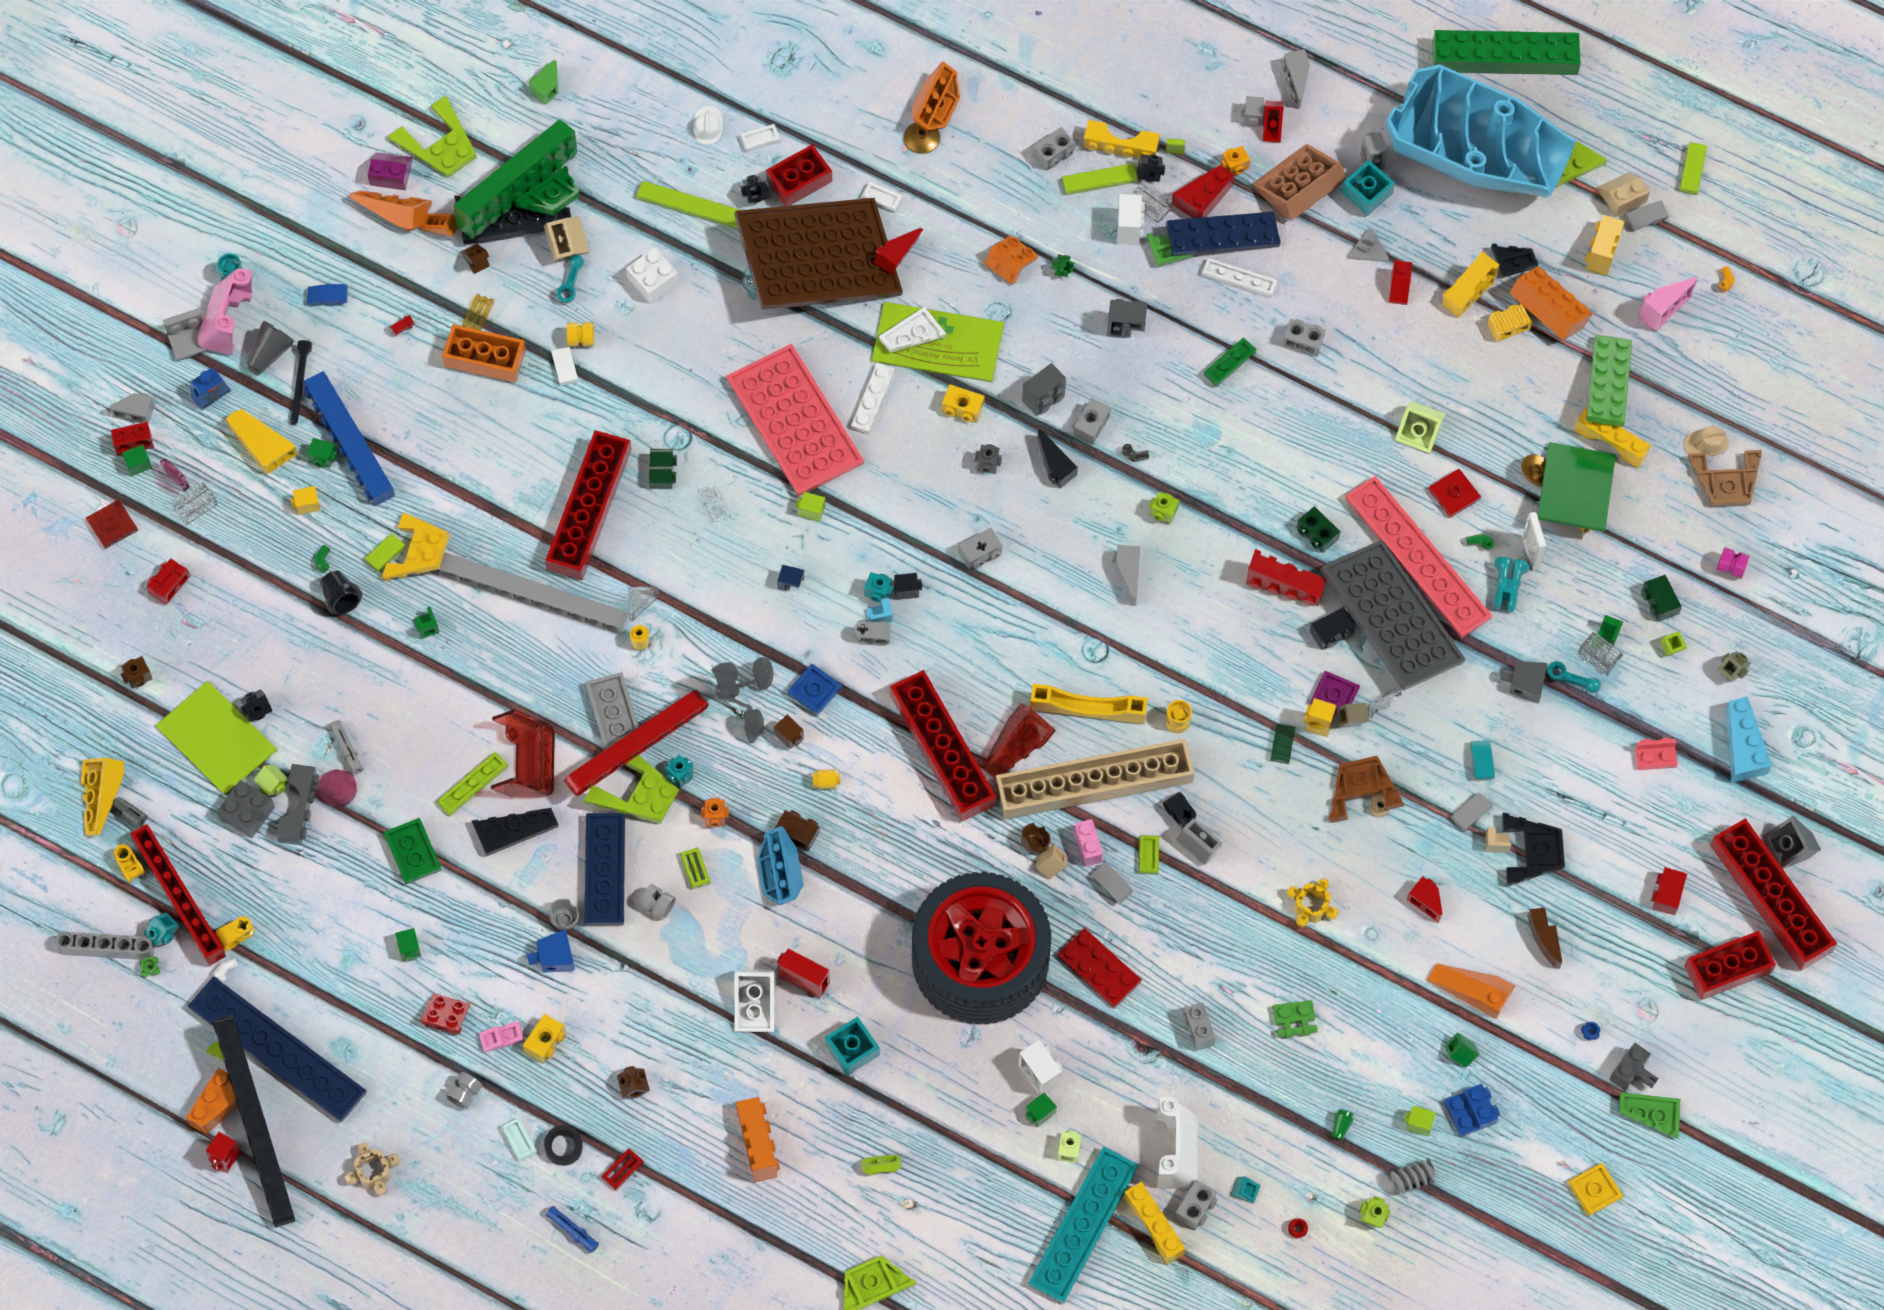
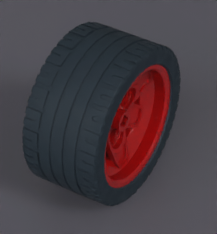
[912,872,1051,1025]

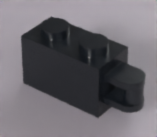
[1309,607,1357,650]

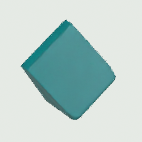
[1231,1176,1260,1203]

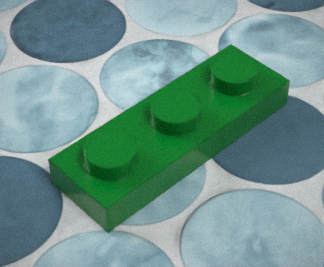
[1204,337,1257,387]

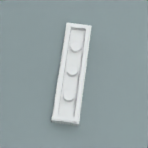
[1201,258,1278,298]

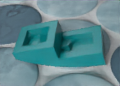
[1470,740,1495,780]

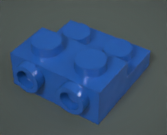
[1444,1083,1500,1138]

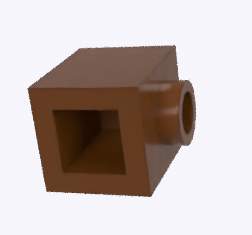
[774,714,804,749]

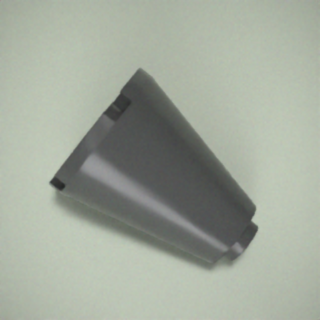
[246,321,294,375]

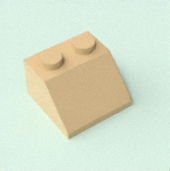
[1597,172,1650,217]

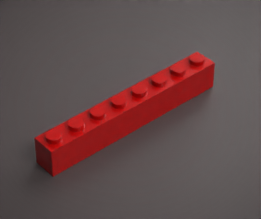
[130,824,226,966]

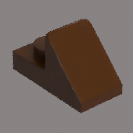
[460,243,490,274]

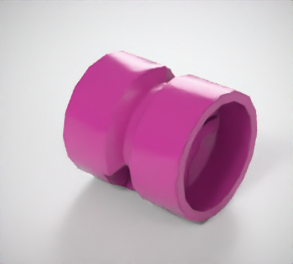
[1716,547,1750,579]

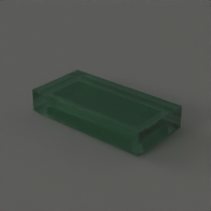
[1270,724,1296,764]

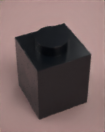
[894,573,922,600]

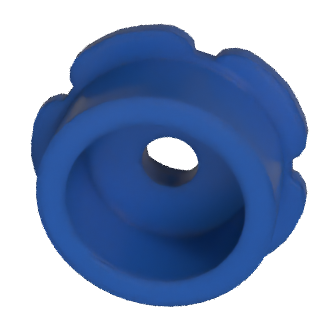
[1581,1022,1601,1041]

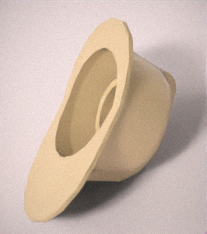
[1684,426,1728,457]

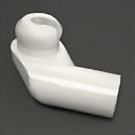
[213,958,238,982]

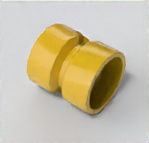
[567,322,594,346]
[1165,700,1192,733]

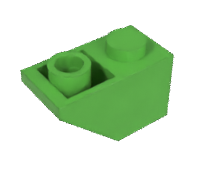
[529,60,559,104]

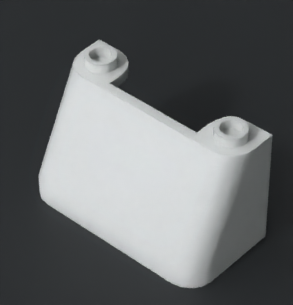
[1157,1097,1198,1189]

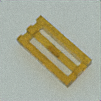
[462,294,494,330]

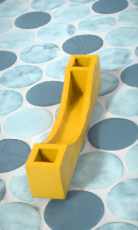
[1030,684,1148,724]

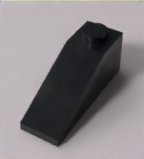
[1037,429,1078,489]

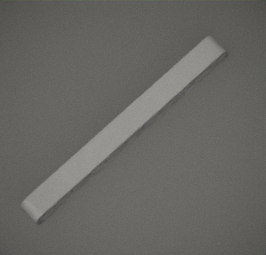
[430,552,628,633]

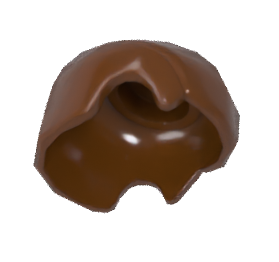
[1021,823,1051,853]

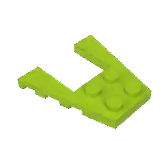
[388,95,477,178]
[583,739,679,824]

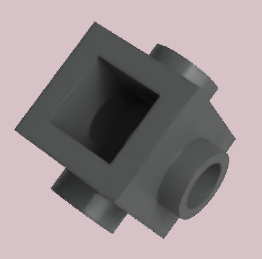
[974,444,1002,474]

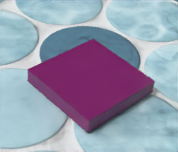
[1310,671,1360,717]

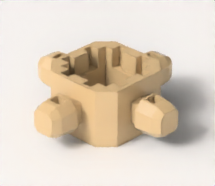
[344,1142,400,1196]

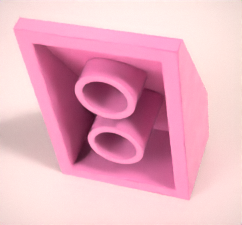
[1639,277,1698,332]

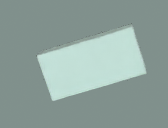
[501,1117,537,1162]

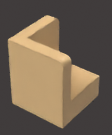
[1486,827,1511,853]
[1036,844,1067,879]

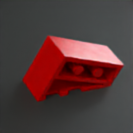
[1171,165,1235,218]

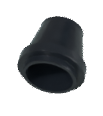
[320,570,362,615]

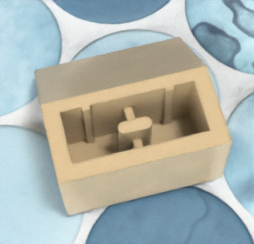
[544,216,590,262]

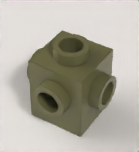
[1718,651,1751,681]

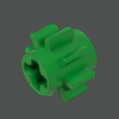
[1051,254,1075,278]

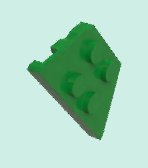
[515,166,579,215]

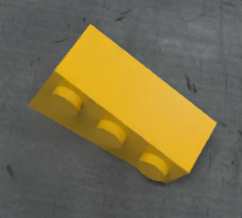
[1584,215,1625,276]

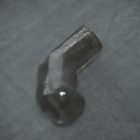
[1122,444,1149,462]

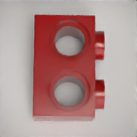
[111,422,154,456]
[205,1132,241,1173]

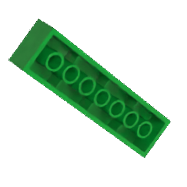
[1432,30,1581,75]
[454,119,577,239]

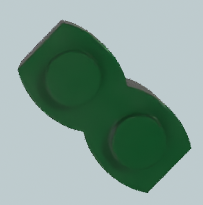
[649,449,677,489]

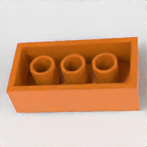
[1509,266,1593,341]
[442,324,526,383]

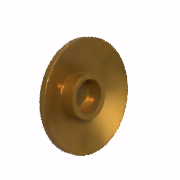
[904,122,940,154]
[1521,454,1546,487]

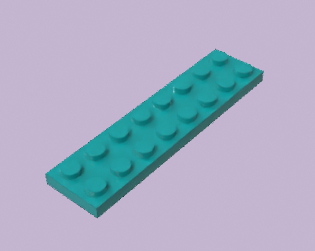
[1028,1146,1139,1304]

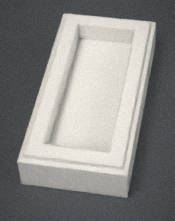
[740,124,780,153]
[862,182,903,213]
[551,347,578,386]

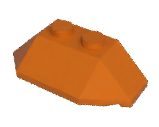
[911,61,960,130]

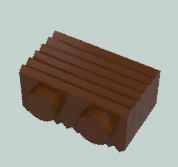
[774,810,820,851]

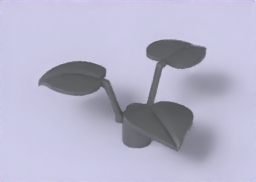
[711,657,774,743]

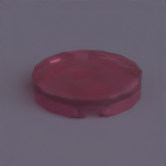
[318,769,357,807]

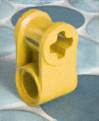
[114,844,146,884]
[214,916,254,951]

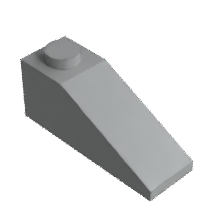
[1112,545,1140,606]

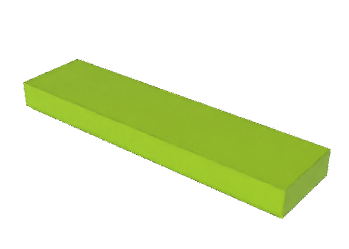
[1062,163,1138,195]
[437,752,508,816]

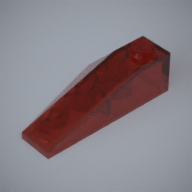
[982,703,1056,780]

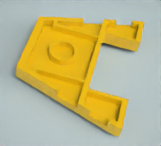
[382,513,450,581]

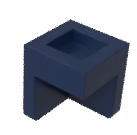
[777,564,805,591]

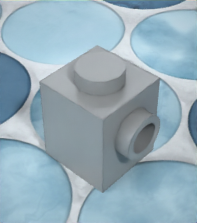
[1241,96,1264,126]

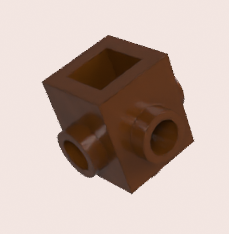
[121,656,153,689]
[617,1066,650,1099]

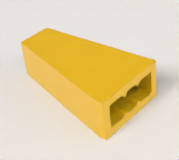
[226,408,298,475]

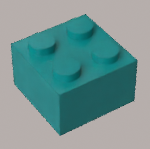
[1341,160,1395,216]
[825,1016,880,1076]

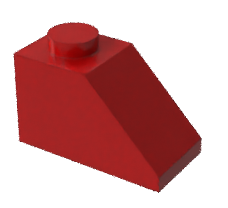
[1263,100,1284,142]
[1389,260,1412,305]
[1407,876,1443,923]

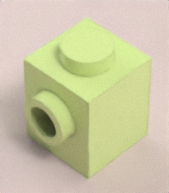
[1057,1130,1082,1164]

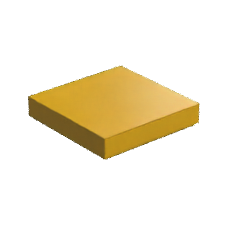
[1568,1163,1624,1217]

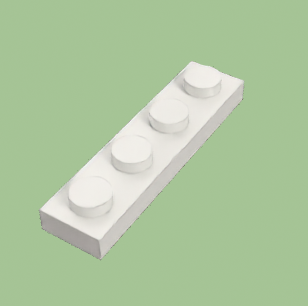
[851,363,895,434]

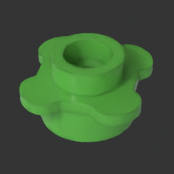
[139,956,160,977]

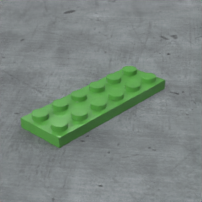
[1586,334,1632,427]

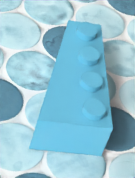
[1726,696,1772,783]

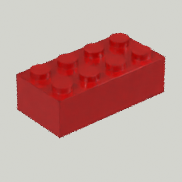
[1684,931,1776,1000]

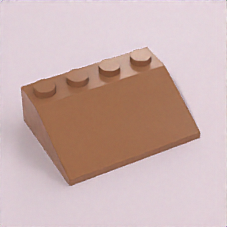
[1252,144,1346,221]

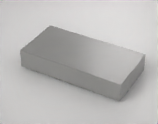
[1451,792,1493,832]

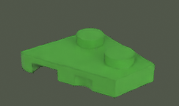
[1146,233,1193,267]

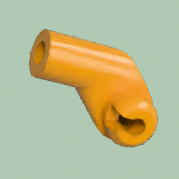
[1719,266,1735,292]

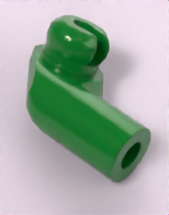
[1466,533,1494,550]
[314,545,330,573]

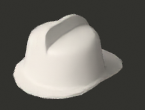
[693,106,723,145]

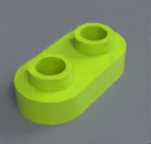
[861,1154,902,1175]

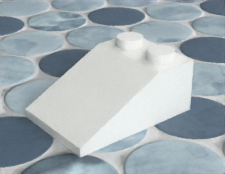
[734,969,776,1032]

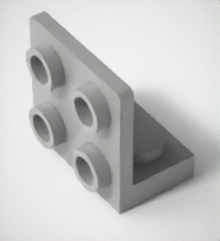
[163,308,210,361]

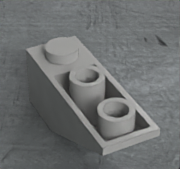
[1281,49,1310,109]

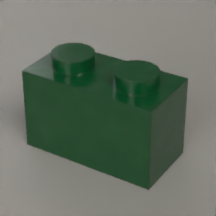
[1641,574,1682,622]

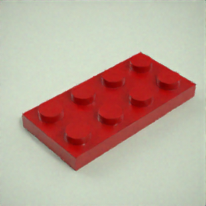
[1057,928,1142,1009]

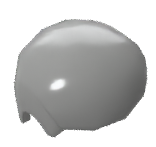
[549,899,579,930]

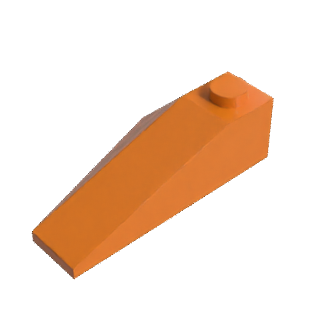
[1427,963,1515,1019]

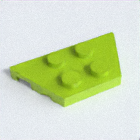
[1556,141,1607,188]
[844,1255,916,1310]

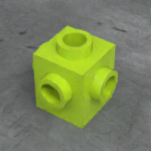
[1149,492,1179,524]
[1359,1196,1390,1228]

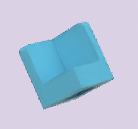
[866,598,893,623]

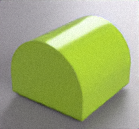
[1661,631,1687,656]

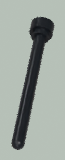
[290,340,313,425]

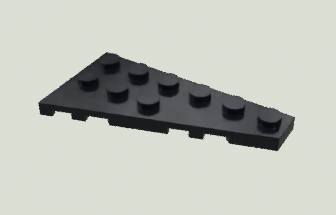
[454,195,571,245]

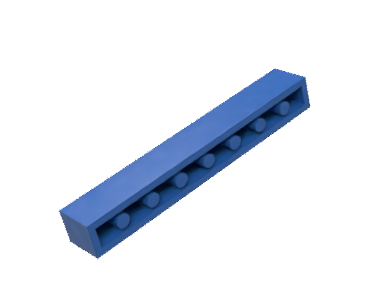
[303,371,395,506]

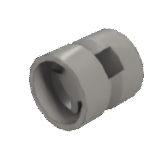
[639,884,676,919]
[445,1072,482,1110]

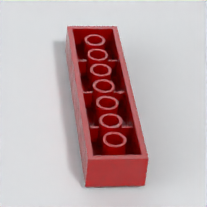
[545,430,632,581]
[890,670,996,822]
[1710,818,1837,971]

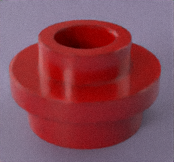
[1288,1218,1308,1238]

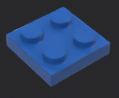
[788,664,842,716]

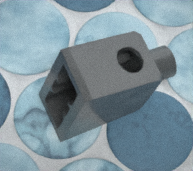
[1500,661,1547,703]

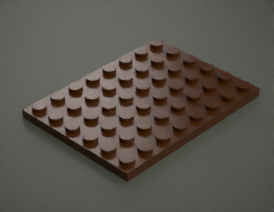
[734,198,903,310]

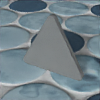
[1348,228,1389,262]

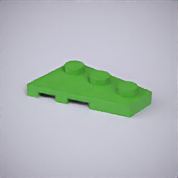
[1619,1092,1681,1139]

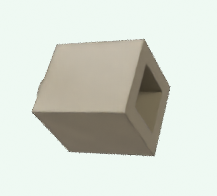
[1337,703,1369,727]

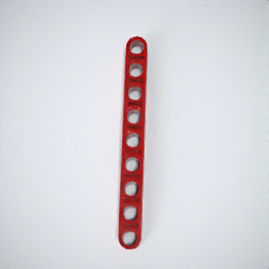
[564,689,709,797]

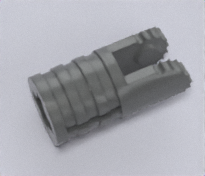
[113,797,148,829]

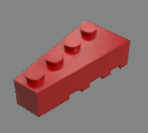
[1246,549,1326,606]

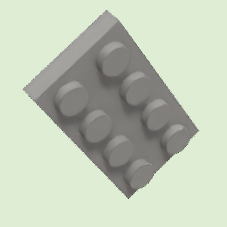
[585,672,639,750]

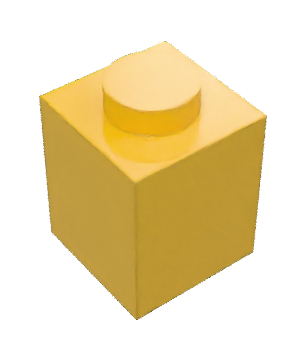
[291,486,321,515]

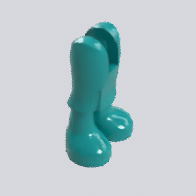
[1493,557,1530,613]

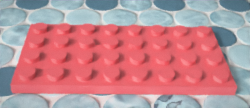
[726,344,864,497]

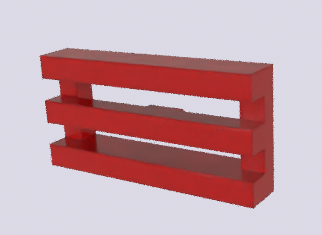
[601,1148,644,1191]

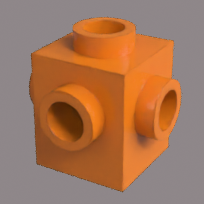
[701,798,729,827]

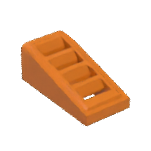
[420,214,458,236]

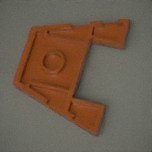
[1329,756,1404,823]

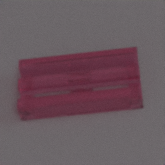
[160,458,190,492]

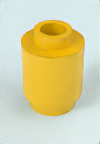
[630,625,650,650]
[813,769,841,789]

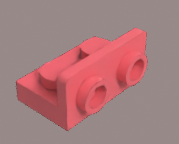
[1635,737,1678,770]

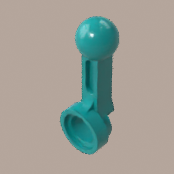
[557,255,584,303]
[1547,661,1601,693]

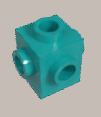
[864,572,894,602]
[665,755,694,788]
[144,913,179,947]

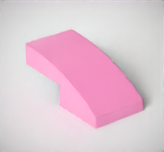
[479,1021,525,1052]

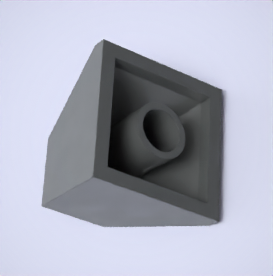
[1763,816,1821,869]

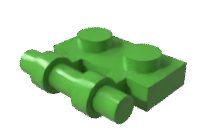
[1273,1000,1318,1038]

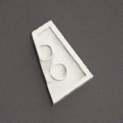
[879,307,946,353]

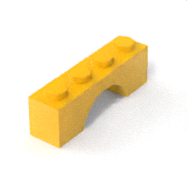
[1083,119,1160,158]
[1574,407,1651,469]
[1124,1182,1186,1265]

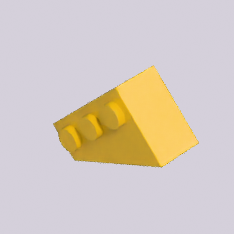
[1442,251,1499,318]

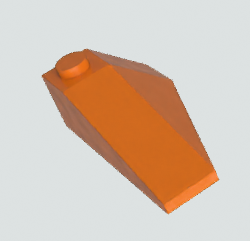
[349,190,432,231]

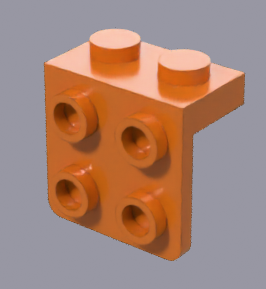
[984,236,1038,285]

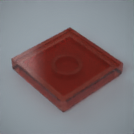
[86,499,138,549]

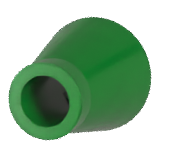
[1332,1109,1354,1140]

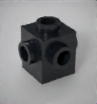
[1137,154,1165,182]
[740,175,768,203]
[240,689,273,721]

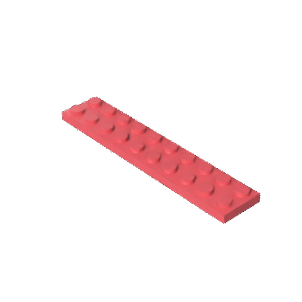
[1345,476,1492,639]

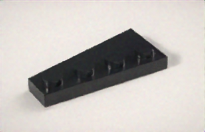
[471,808,559,856]

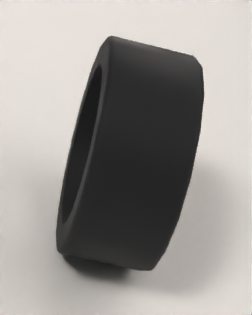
[544,1125,583,1166]

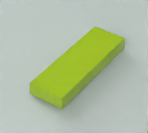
[1679,142,1707,195]

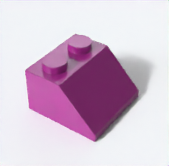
[367,152,413,191]

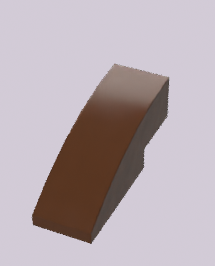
[1527,908,1562,969]

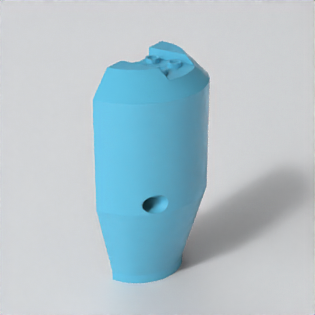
[1386,64,1576,199]

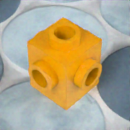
[1220,145,1250,175]

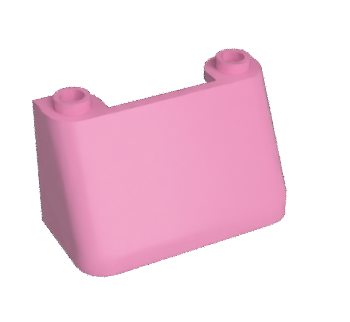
[198,269,253,356]

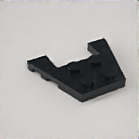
[1502,813,1565,886]

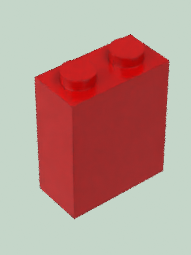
[777,948,830,999]

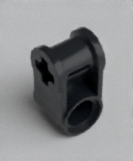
[1163,792,1196,829]

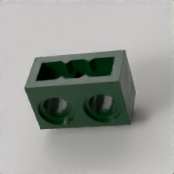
[1297,506,1341,553]

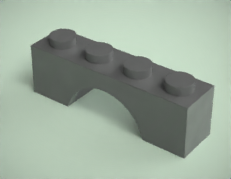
[276,764,319,846]

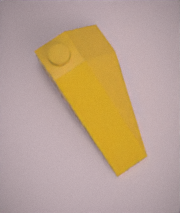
[81,758,125,836]

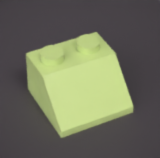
[1395,401,1446,453]

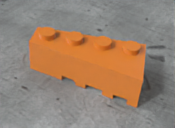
[736,1097,780,1183]

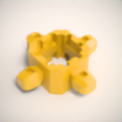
[1286,878,1339,928]

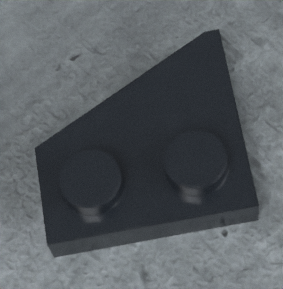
[1491,243,1538,277]

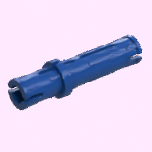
[546,1206,599,1253]

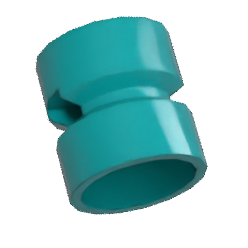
[217,253,243,281]

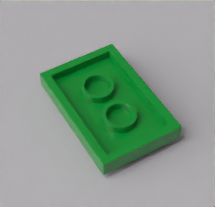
[384,818,442,885]

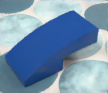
[307,284,348,306]

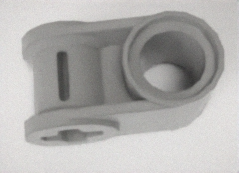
[853,621,890,646]

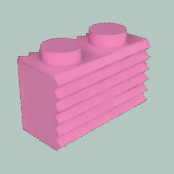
[1073,819,1104,867]

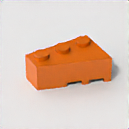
[186,1068,238,1134]

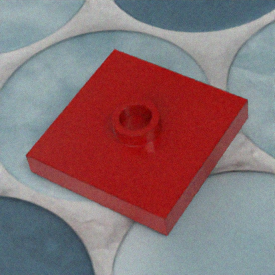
[1428,469,1481,518]

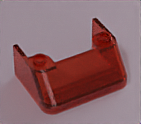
[491,709,555,798]

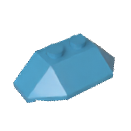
[757,826,804,906]

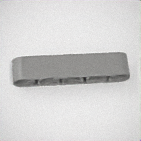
[55,932,155,960]

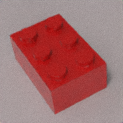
[766,144,832,206]

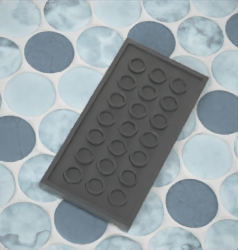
[1320,540,1466,691]

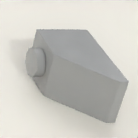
[109,393,155,424]

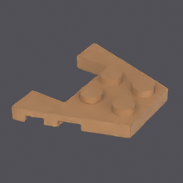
[1688,450,1762,507]

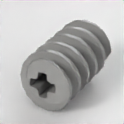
[1390,1158,1435,1194]

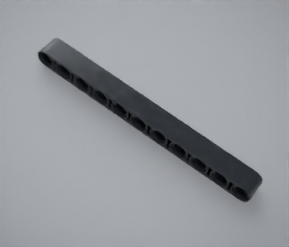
[212,1015,295,1228]

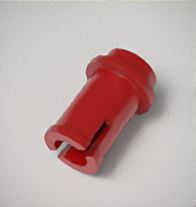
[390,315,415,336]

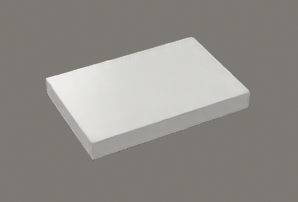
[1522,512,1546,571]

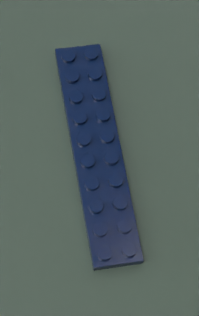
[188,976,367,1123]

